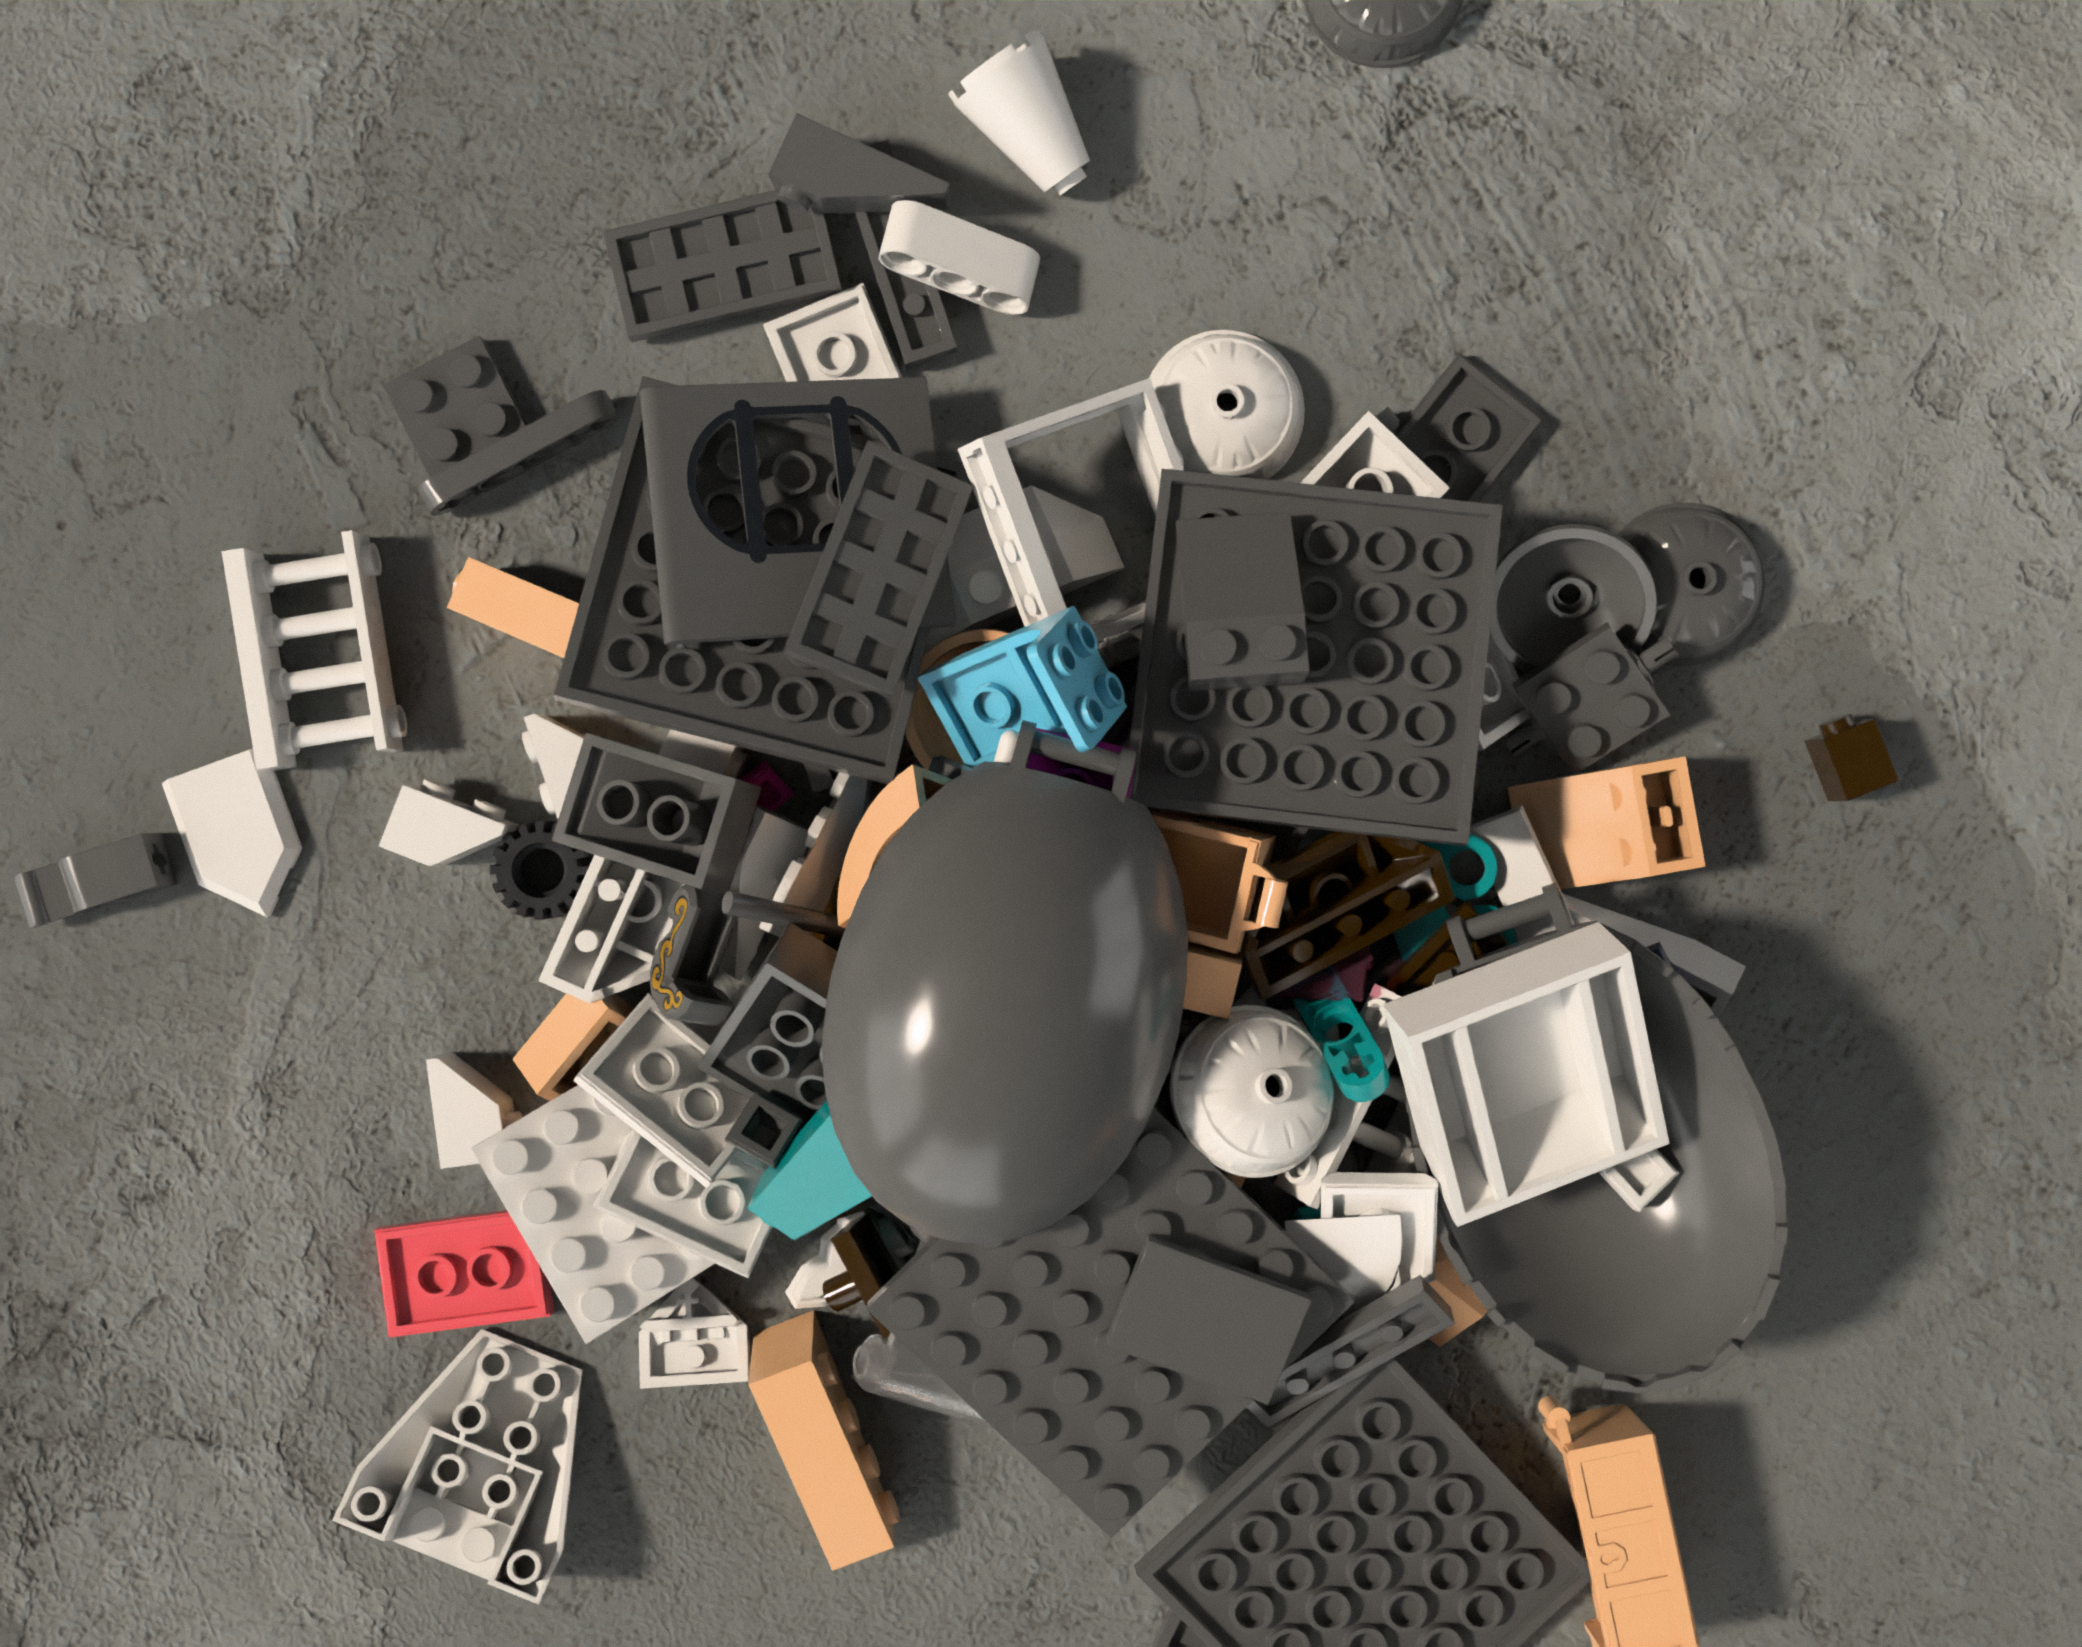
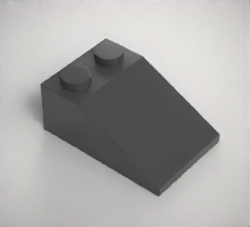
[1175,512,1309,691]
[551,733,762,894]

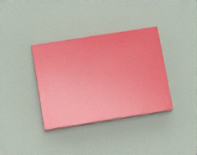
[374,1210,554,1338]

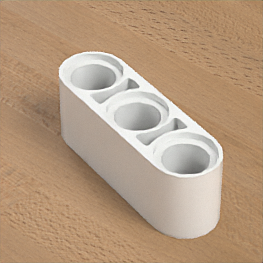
[878,200,1041,315]

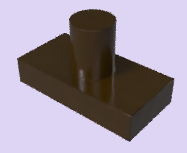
[823,1213,898,1339]

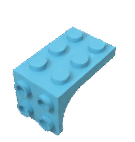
[917,606,1127,768]

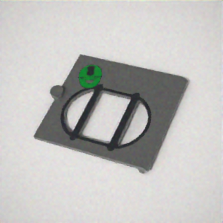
[639,377,956,649]

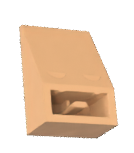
[1506,756,1706,889]

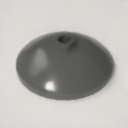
[1490,524,1657,673]

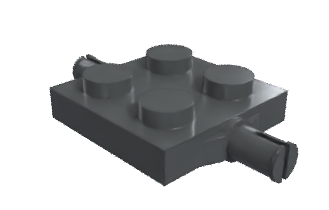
[1504,621,1679,775]

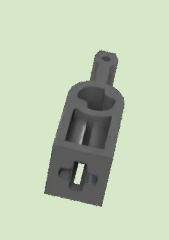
[13,833,177,928]

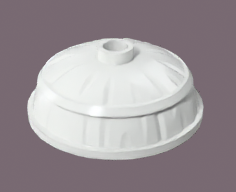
[1149,330,1305,480]
[1170,1005,1334,1178]

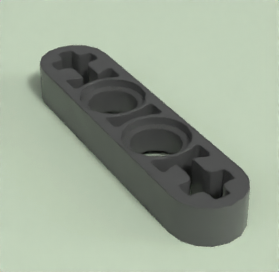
[418,390,619,516]

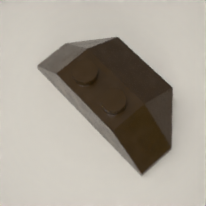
[1241,831,1455,1001]

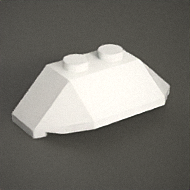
[925,485,1124,654]
[538,855,685,1003]

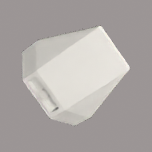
[332,1329,583,1605]

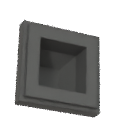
[725,1091,804,1169]

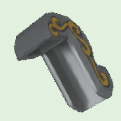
[650,884,738,1026]

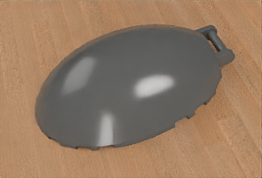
[822,720,1188,1244]
[1406,882,1789,1393]

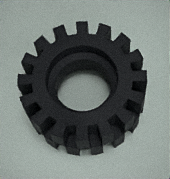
[490,821,594,920]

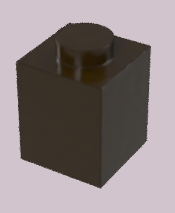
[1804,714,1900,801]

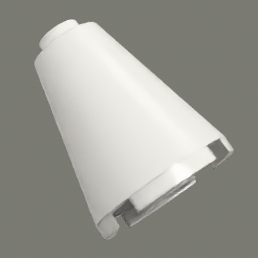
[948,29,1090,196]

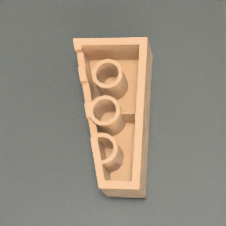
[748,1310,900,1571]

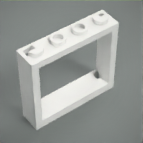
[958,378,1184,642]

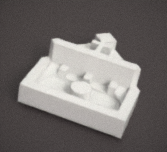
[639,1277,751,1389]

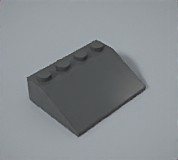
[697,922,838,1130]

